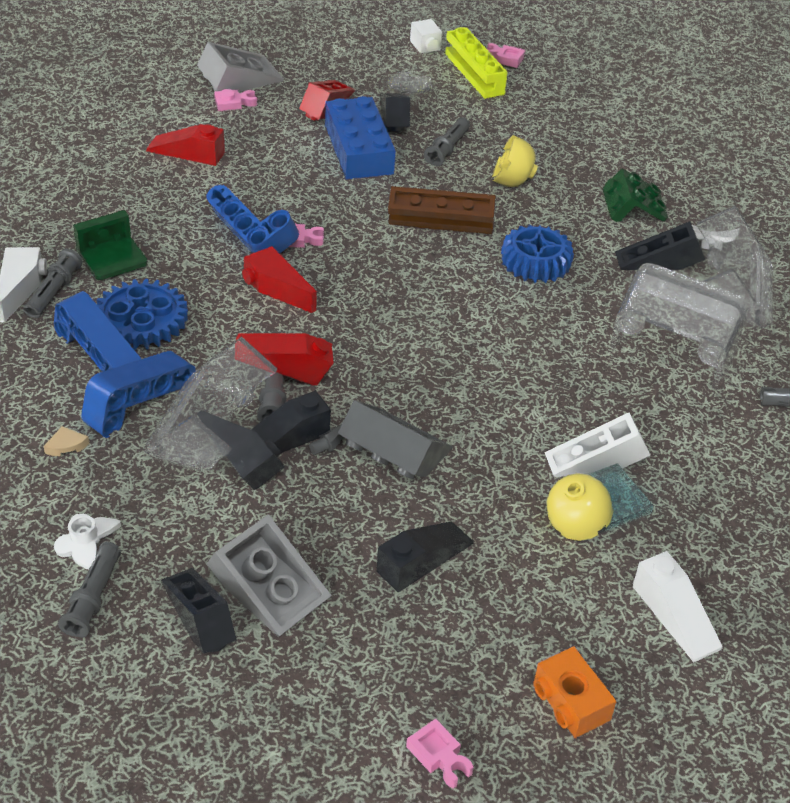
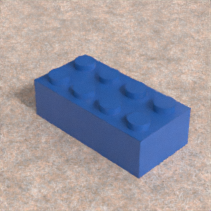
[325,96,396,179]

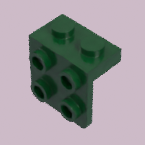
[602,168,668,222]
[73,210,147,280]

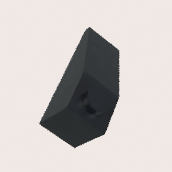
[380,93,410,131]
[615,221,705,270]
[251,390,331,453]
[197,410,285,490]
[376,521,474,593]
[161,568,237,654]

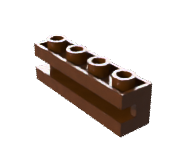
[388,186,496,234]

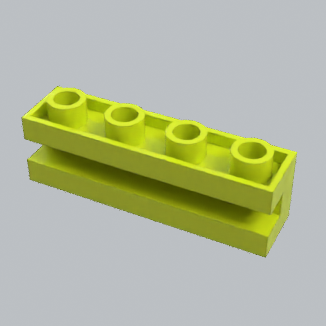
[445,27,507,99]

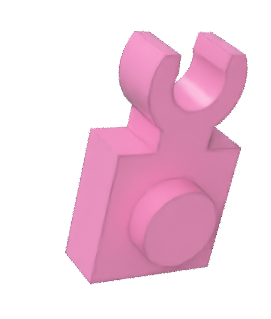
[487,43,525,68]
[214,89,257,111]
[289,224,324,248]
[406,719,473,789]

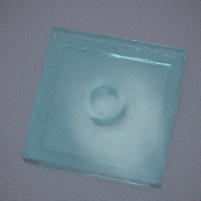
[587,463,654,534]

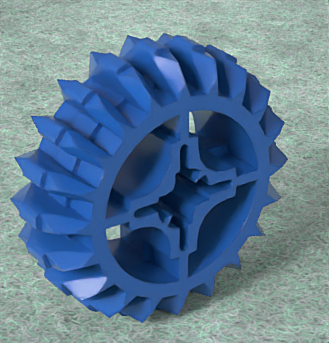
[501,224,574,284]

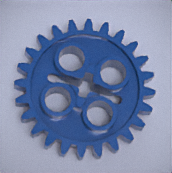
[96,279,188,350]

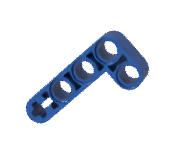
[207,185,299,254]
[54,291,141,372]
[81,351,196,438]

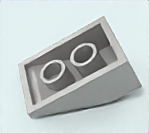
[197,42,284,92]
[207,514,332,637]

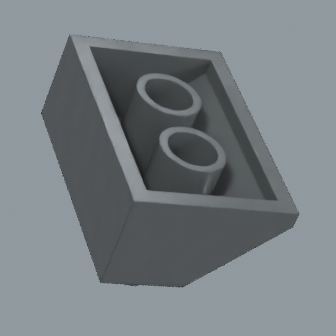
[338,400,453,479]

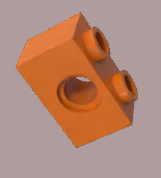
[534,646,617,738]

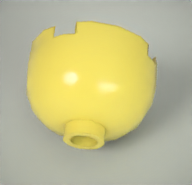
[493,135,538,187]
[547,473,613,541]

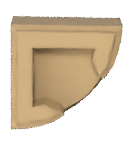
[44,426,89,456]

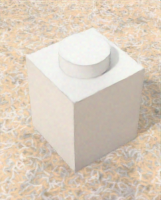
[410,19,442,54]

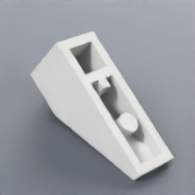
[0,247,47,322]
[545,413,650,477]
[633,551,723,662]

